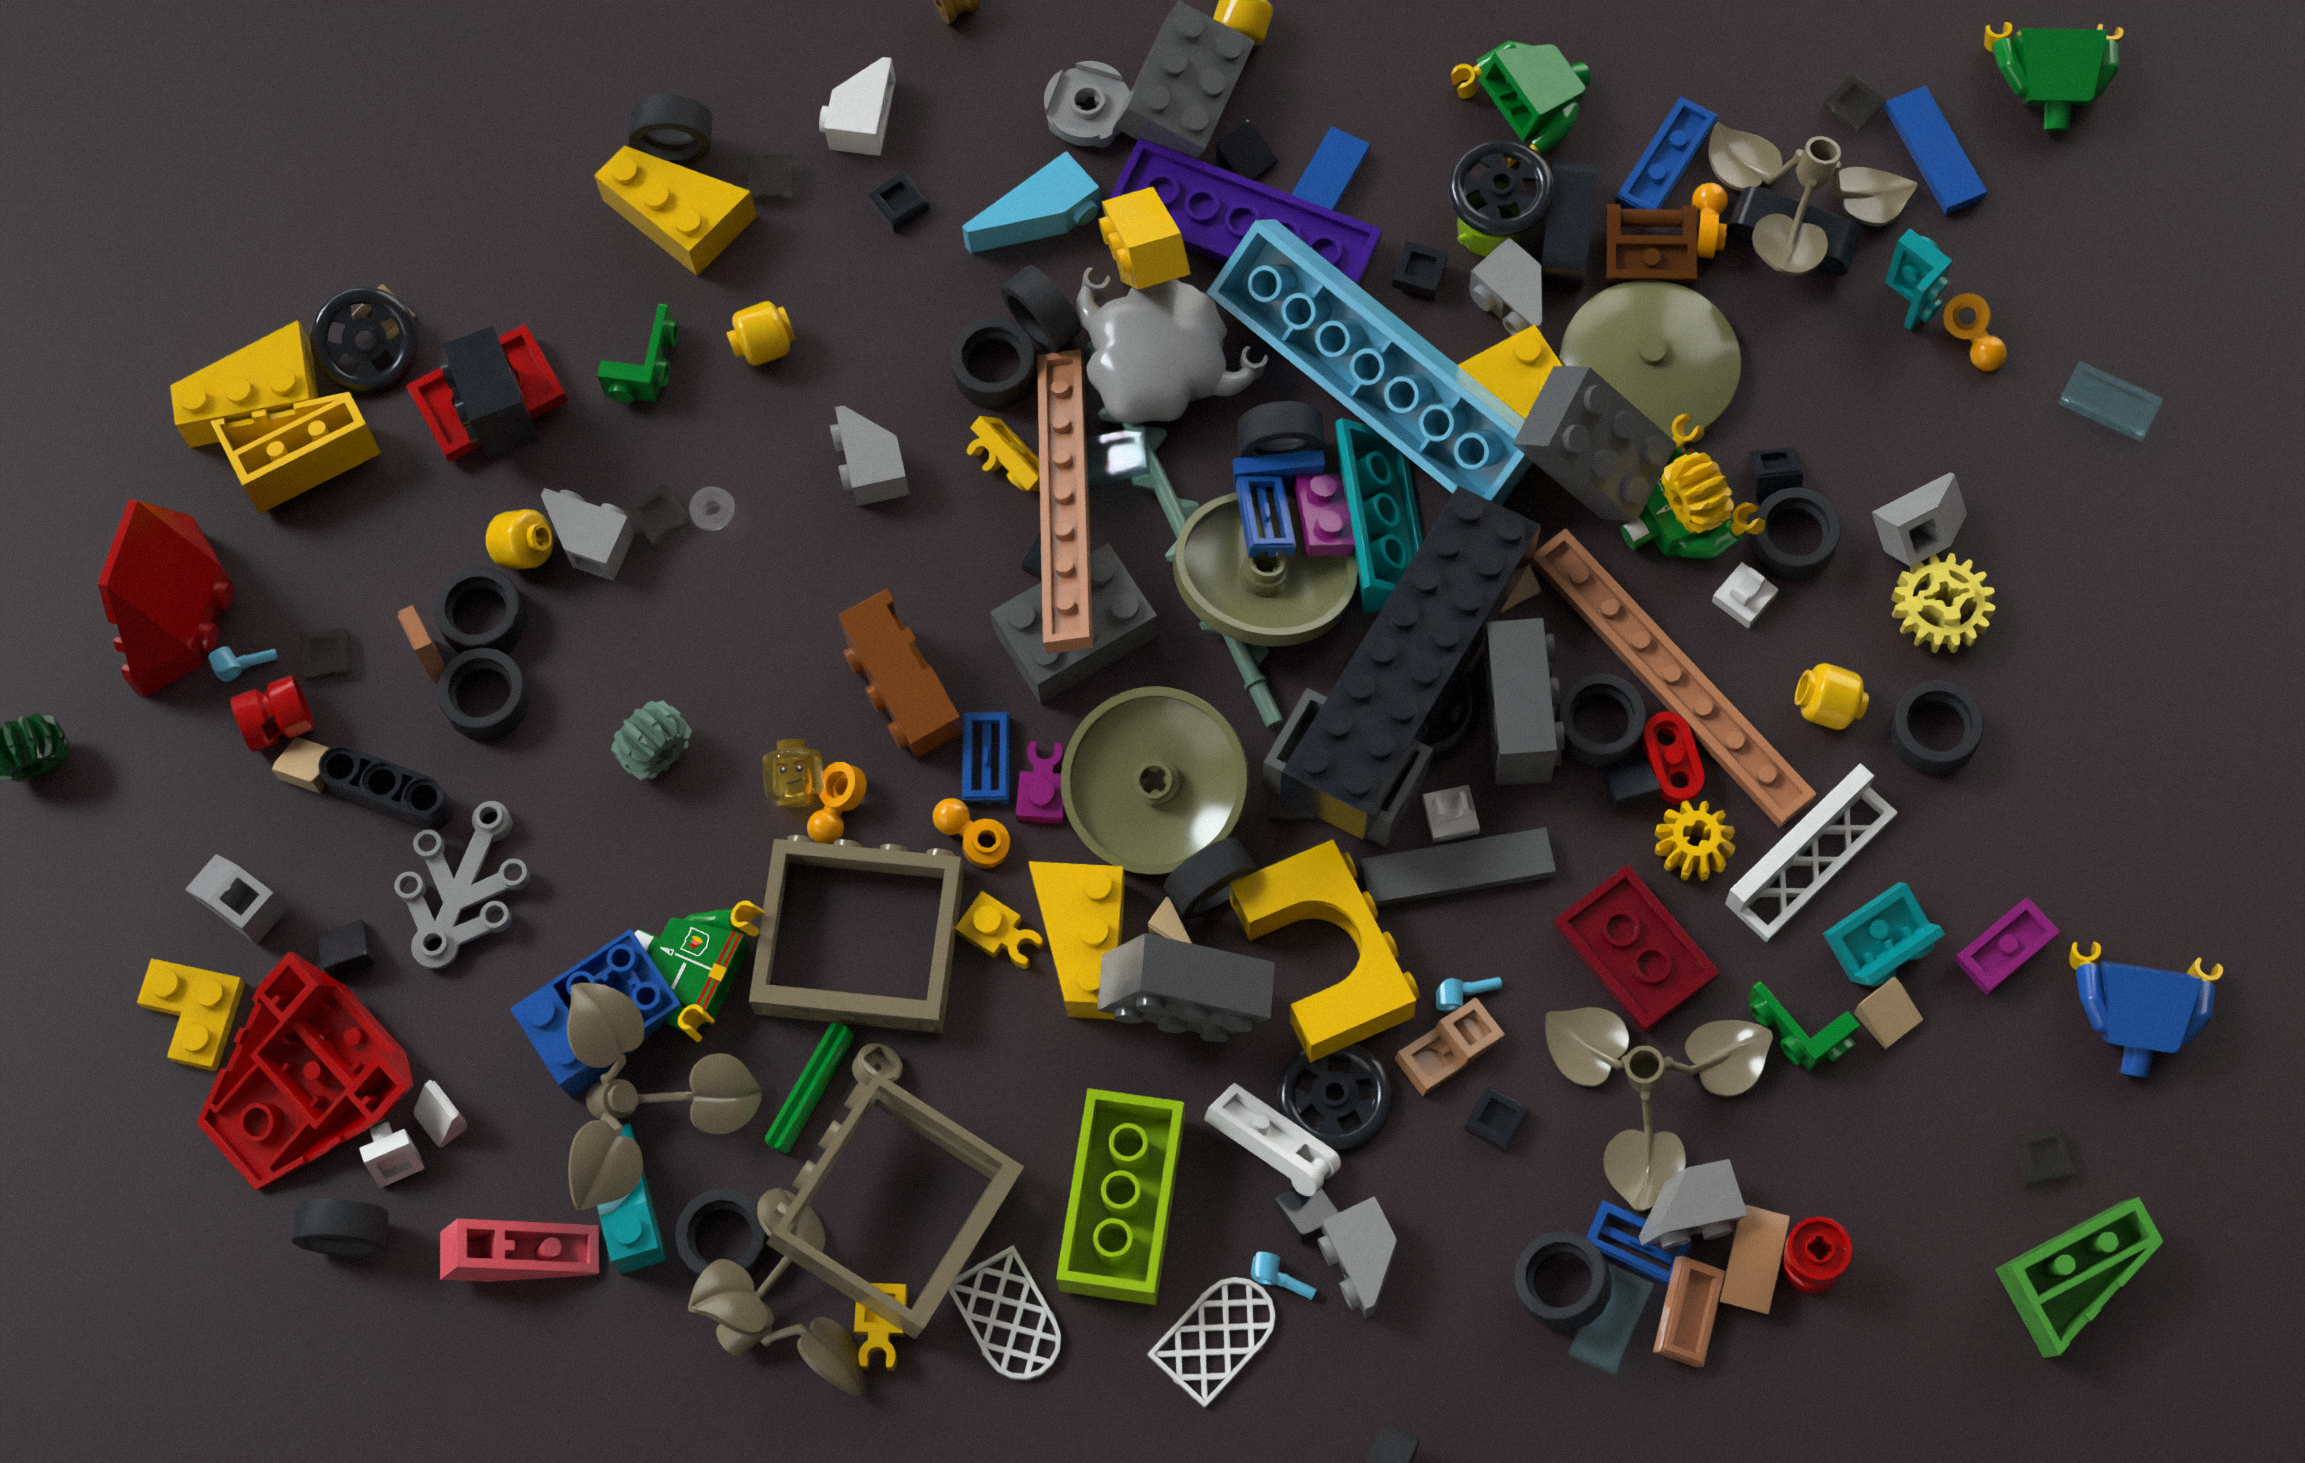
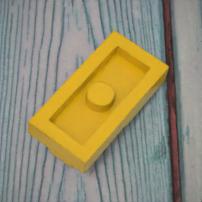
[967,416,1040,492]

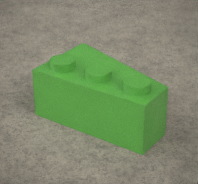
[1995,1197,2164,1358]

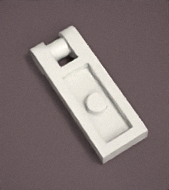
[1204,1083,1341,1196]

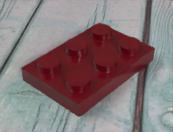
[1553,864,1720,1034]

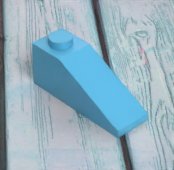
[962,151,1101,253]

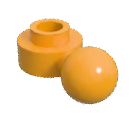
[1692,183,1728,259]
[1943,293,2007,371]
[807,762,867,844]
[932,798,1010,869]

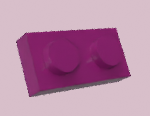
[1293,474,1355,557]
[1954,897,2060,996]

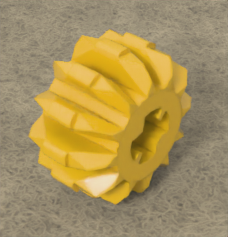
[1661,452,1734,533]
[1655,800,1735,881]

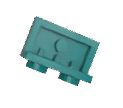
[1885,228,1952,331]
[1822,882,1945,987]

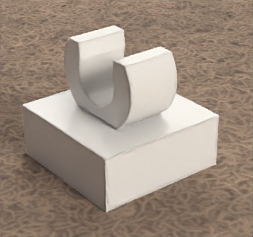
[1712,562,1779,629]
[1422,785,1480,844]
[359,1121,425,1188]

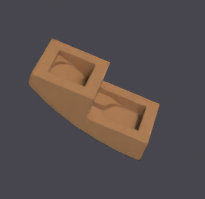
[1394,998,1505,1096]
[1719,1204,1790,1314]

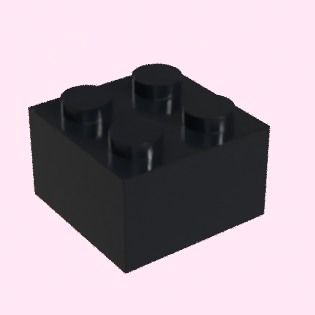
[440,325,539,459]

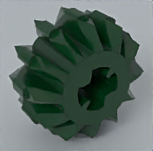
[0,713,70,782]

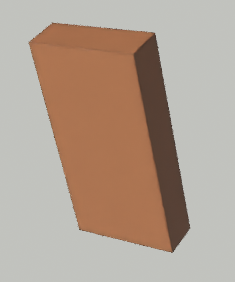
[397,605,446,683]
[1653,1256,1726,1367]

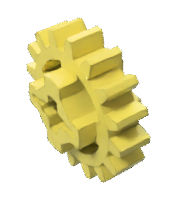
[1891,553,1996,653]

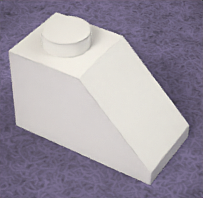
[819,57,896,156]

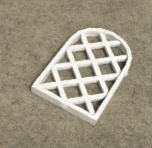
[948,1245,1061,1380]
[1147,1277,1275,1409]

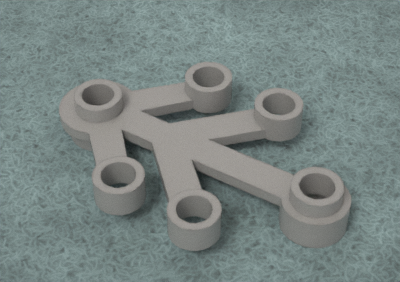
[394,801,530,969]

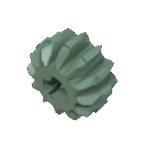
[611,700,692,780]

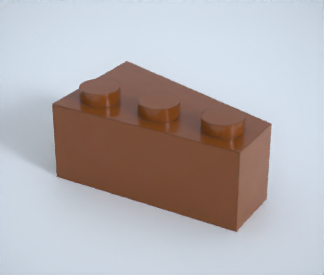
[839,588,963,760]

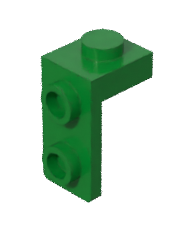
[597,303,679,403]
[1748,981,1860,1072]

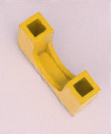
[1230,839,1420,1063]

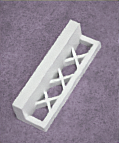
[1725,763,1898,943]

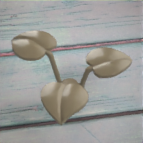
[1708,122,1917,276]
[567,983,762,1210]
[1545,1007,1773,1212]
[688,1188,864,1398]

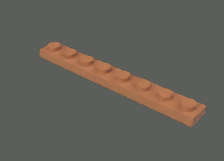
[1037,349,1093,654]
[1530,528,1817,828]

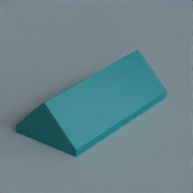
[1335,418,1423,614]

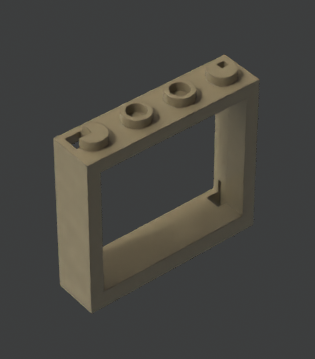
[749,835,965,1033]
[766,1072,1024,1339]

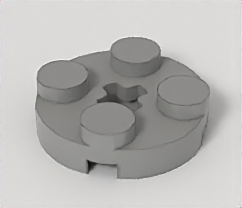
[1044,61,1130,148]

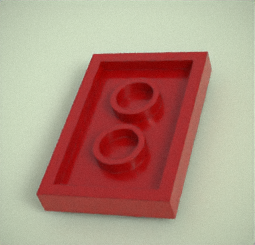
[406,324,568,463]

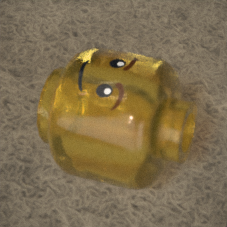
[762,739,824,808]

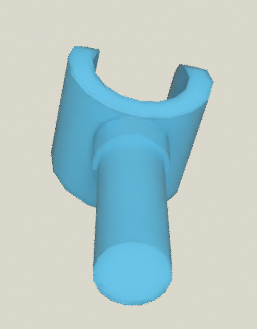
[209,647,278,682]
[1436,977,1502,1012]
[1251,1252,1316,1300]

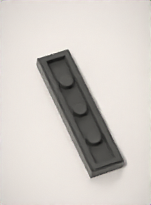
[1360,827,1556,907]

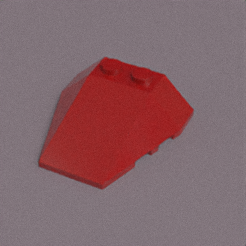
[98,499,233,697]
[196,952,414,1190]

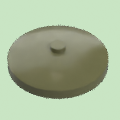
[1559,280,1741,444]
[1173,491,1358,647]
[1061,686,1249,875]

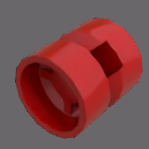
[230,675,315,753]
[1780,1216,1852,1295]

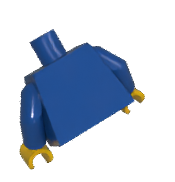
[2069,942,2223,1077]

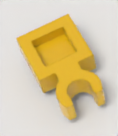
[955,891,1044,969]
[854,1283,908,1371]

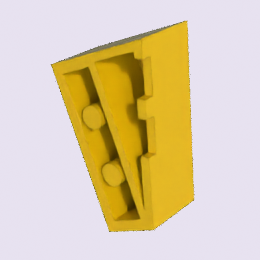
[594,145,757,276]
[1098,187,1191,290]
[170,320,319,448]
[1458,324,1562,419]
[210,392,381,514]
[1028,861,1126,1020]

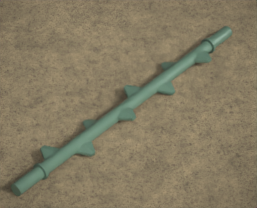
[1086,341,1284,730]

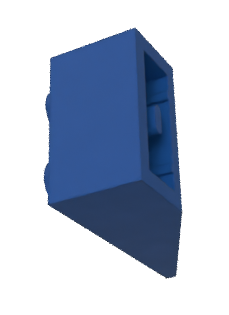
[510,928,682,1099]

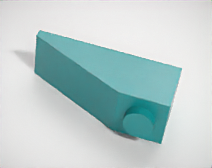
[597,1123,667,1274]

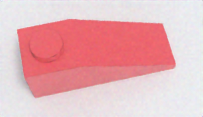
[440,1218,599,1282]

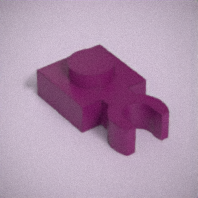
[1016,741,1065,824]

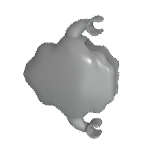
[1076,267,1268,425]

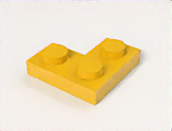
[137,958,245,1072]

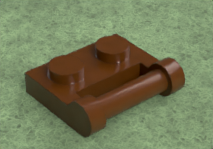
[1605,204,1697,284]

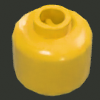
[1213,0,1273,47]
[726,301,796,366]
[486,509,554,570]
[1795,663,1869,730]

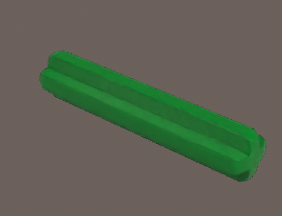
[765,1022,854,1154]

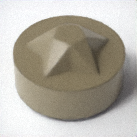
[852,1043,903,1086]

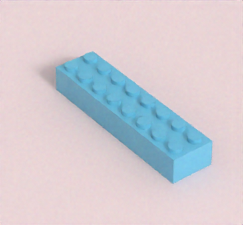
[1206,219,1533,506]

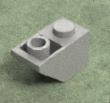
[1469,237,1542,336]
[830,406,910,506]
[1872,472,1967,567]
[541,488,635,581]
[185,854,288,945]
[1639,1159,1747,1249]
[1317,1196,1397,1319]

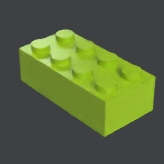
[1056,1088,1186,1305]

